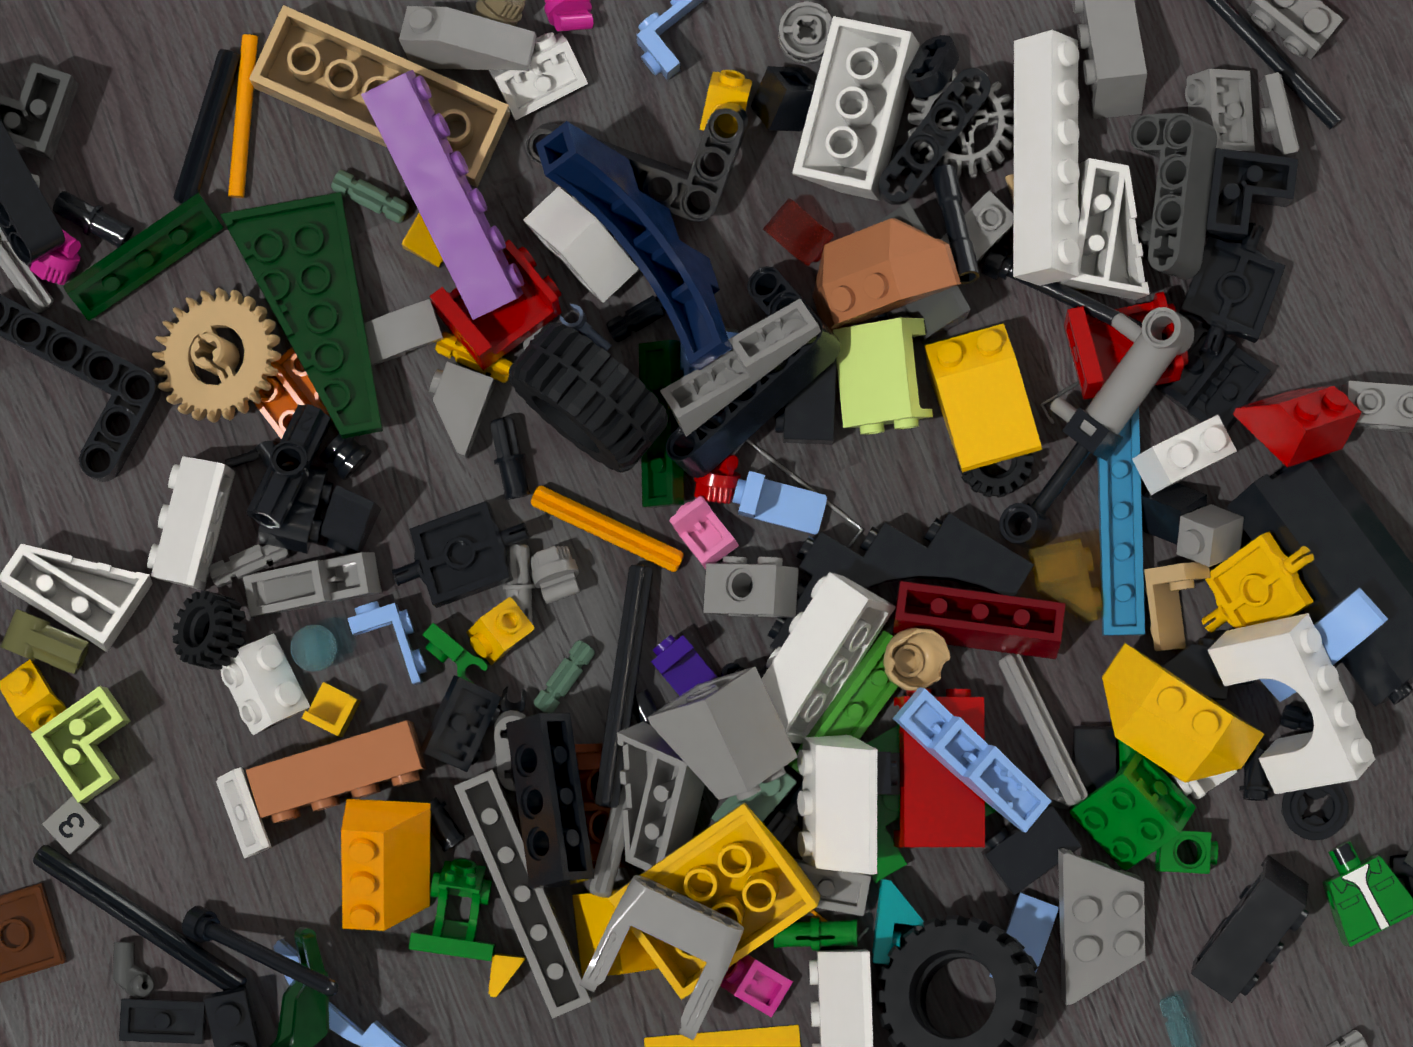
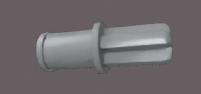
[503,544,535,624]

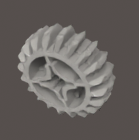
[907,69,1014,179]

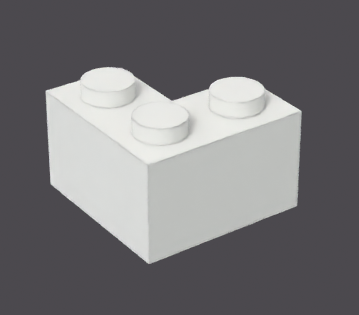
[523,186,639,303]

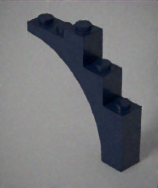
[536,121,731,370]

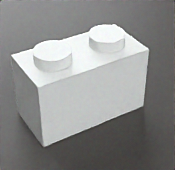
[1132,415,1237,495]

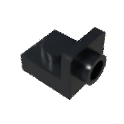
[877,752,900,795]

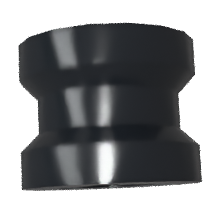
[320,434,372,481]

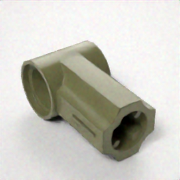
[0,609,90,675]

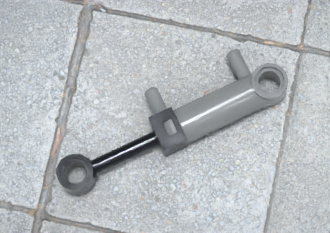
[999,307,1194,549]

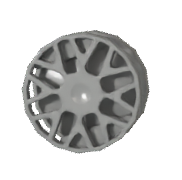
[778,1,832,64]

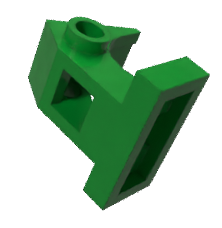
[409,859,496,961]

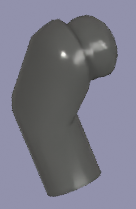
[113,942,154,999]

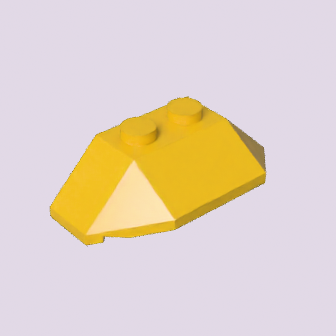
[1102,642,1264,783]

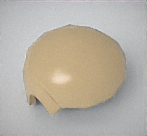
[883,628,950,691]

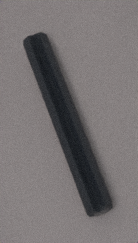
[173,49,240,204]

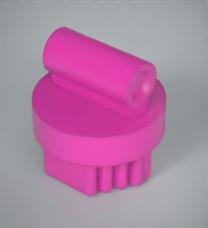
[544,0,593,31]
[30,229,81,285]

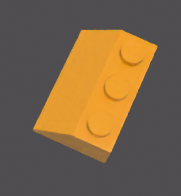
[341,799,431,931]

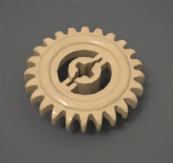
[152,288,281,423]

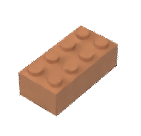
[246,720,428,824]

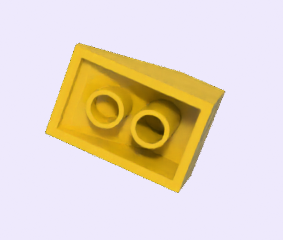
[924,323,1042,472]

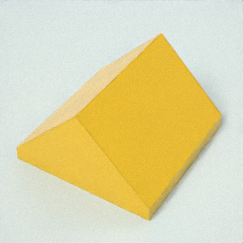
[572,889,659,976]

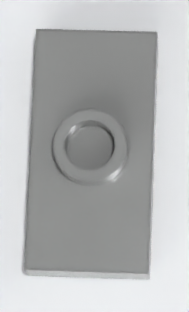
[1259,72,1299,158]

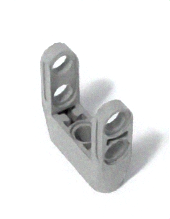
[579,875,744,1040]

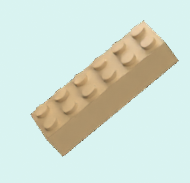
[249,5,511,188]

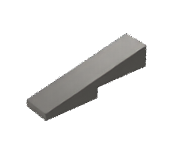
[660,299,821,437]

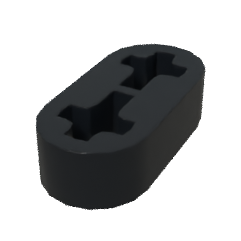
[906,35,959,98]

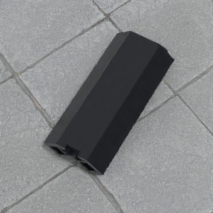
[1227,453,1413,707]

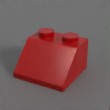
[1233,386,1362,468]

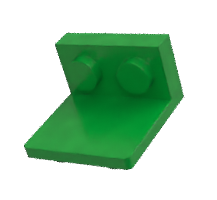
[1070,751,1196,870]

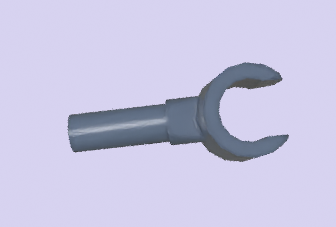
[560,304,612,351]

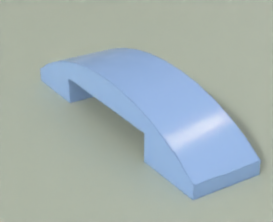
[1260,587,1388,702]
[273,939,407,1047]

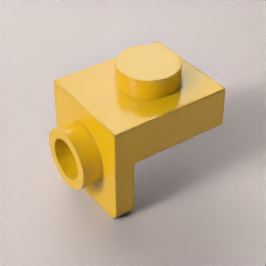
[699,70,752,133]
[466,597,534,665]
[0,659,67,732]

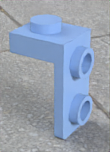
[636,0,704,81]
[732,471,827,535]
[347,601,427,685]

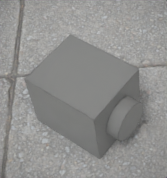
[1176,504,1244,567]

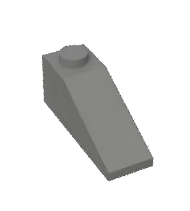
[399,6,537,71]

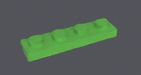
[787,631,898,776]

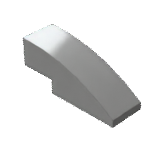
[243,552,382,617]

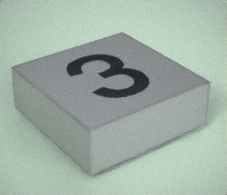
[42,796,102,854]

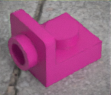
[720,955,793,1018]

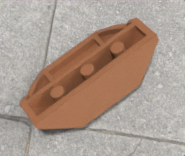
[812,218,961,332]

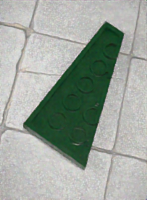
[220,192,383,439]

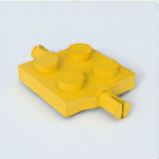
[1202,531,1314,632]

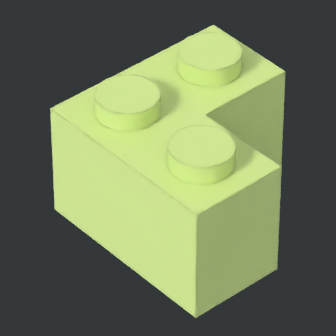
[31,686,131,803]

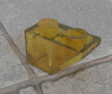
[1029,538,1103,623]

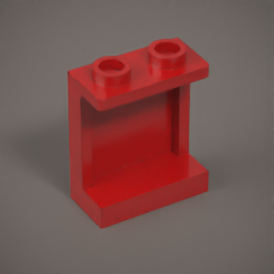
[429,240,562,371]
[1064,292,1188,400]

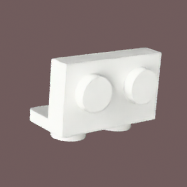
[220,633,310,735]

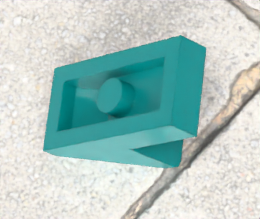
[871,879,924,965]

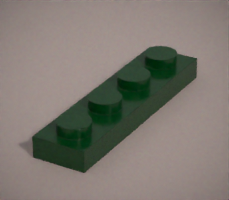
[63,192,223,321]
[639,339,684,508]

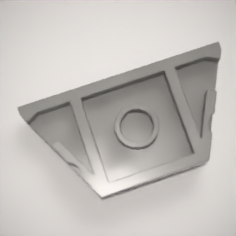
[1058,848,1145,1005]

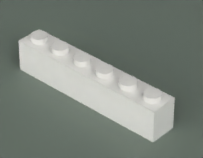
[1013,30,1080,286]

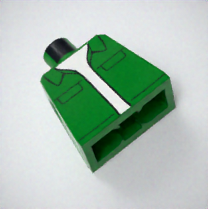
[1322,841,1413,947]

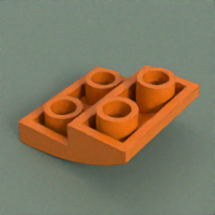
[253,347,333,439]

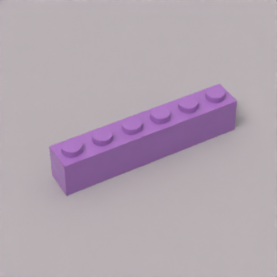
[361,70,524,320]

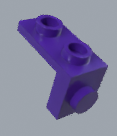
[651,635,718,696]

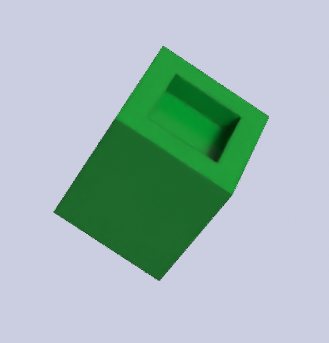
[1155,831,1218,874]

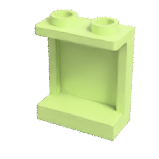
[833,317,933,435]

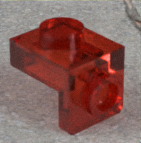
[762,198,834,266]

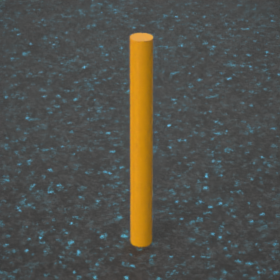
[228,34,258,198]

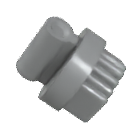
[529,546,581,604]

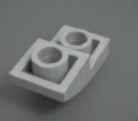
[365,299,444,366]

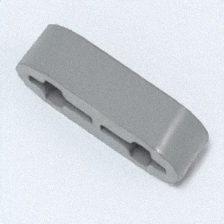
[494,710,526,791]

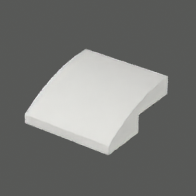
[216,767,271,859]

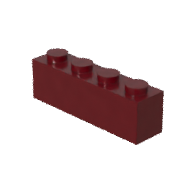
[892,581,1066,659]

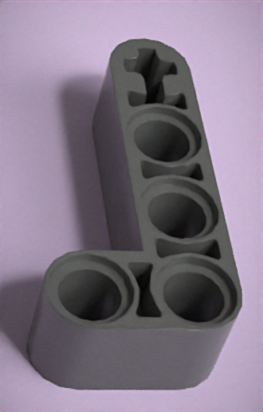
[1129,113,1217,280]

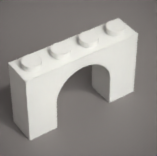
[1208,613,1375,794]

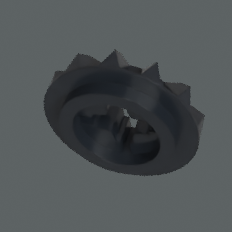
[1281,783,1348,840]

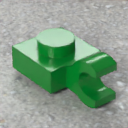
[423,623,489,684]

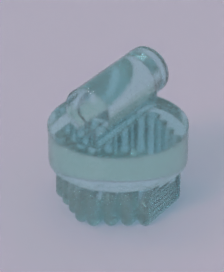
[290,625,338,672]

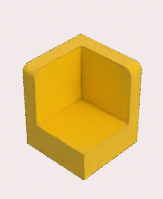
[301,682,361,737]

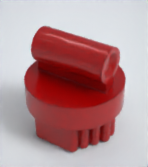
[694,454,741,504]

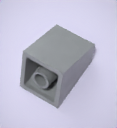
[647,667,798,800]

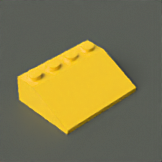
[608,802,821,1000]

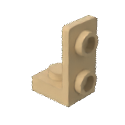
[1144,562,1211,651]

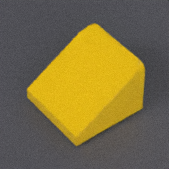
[401,212,443,268]
[488,953,526,997]

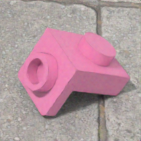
[669,496,739,570]

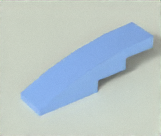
[892,687,1052,833]

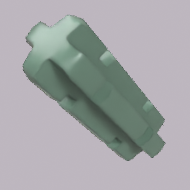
[331,170,409,223]
[534,640,595,713]

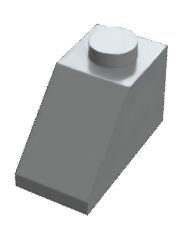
[429,361,496,459]

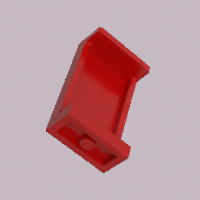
[894,688,985,847]

